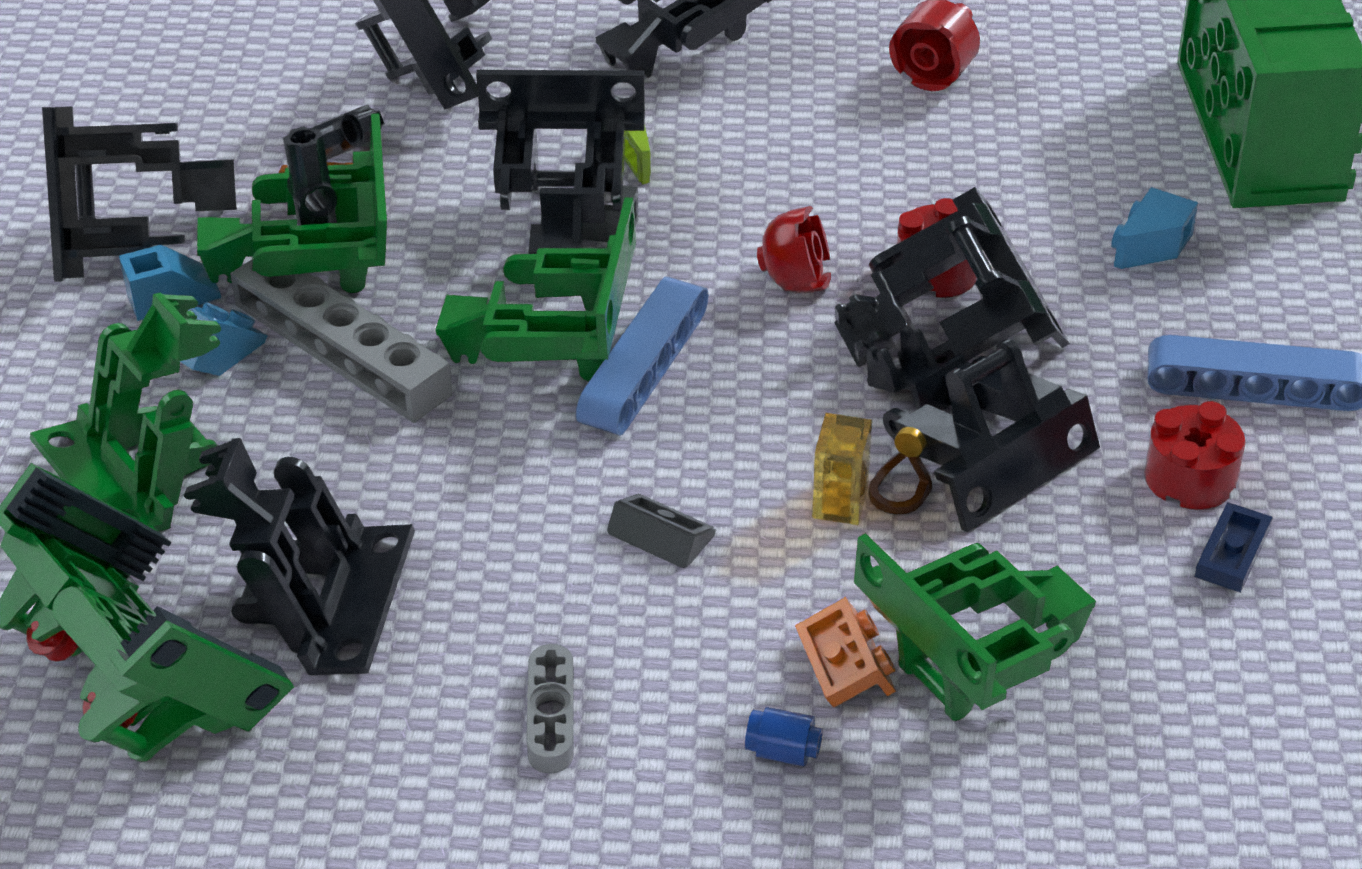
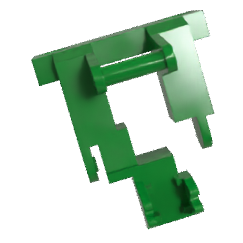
[197,114,387,293]
[435,197,636,382]
[30,292,221,532]
[854,533,1096,721]

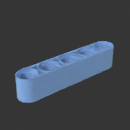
[576,276,709,436]
[1148,335,1362,411]

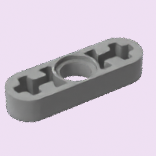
[526,644,574,773]

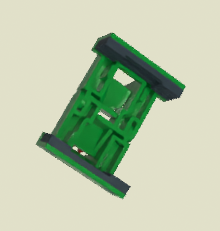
[0,463,294,762]

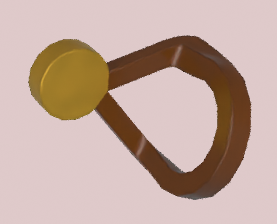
[868,427,932,515]

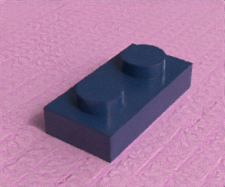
[1194,502,1273,593]

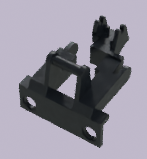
[355,0,493,110]
[595,0,772,78]
[476,69,645,254]
[42,106,237,282]
[834,187,1070,368]
[866,326,1100,532]
[184,438,415,675]

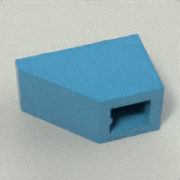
[1111,187,1198,269]
[119,245,221,321]
[180,302,268,376]

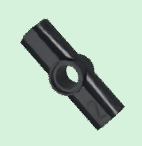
[310,104,385,160]
[283,126,337,225]

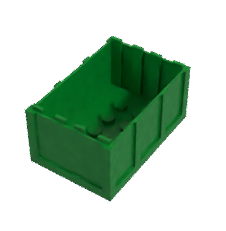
[1177,0,1362,208]

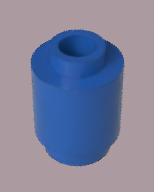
[745,707,823,767]

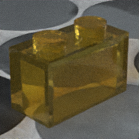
[812,413,872,525]

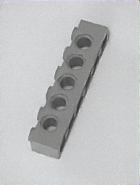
[230,260,452,423]

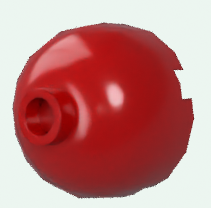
[757,206,831,293]

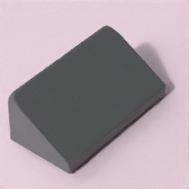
[607,493,716,568]

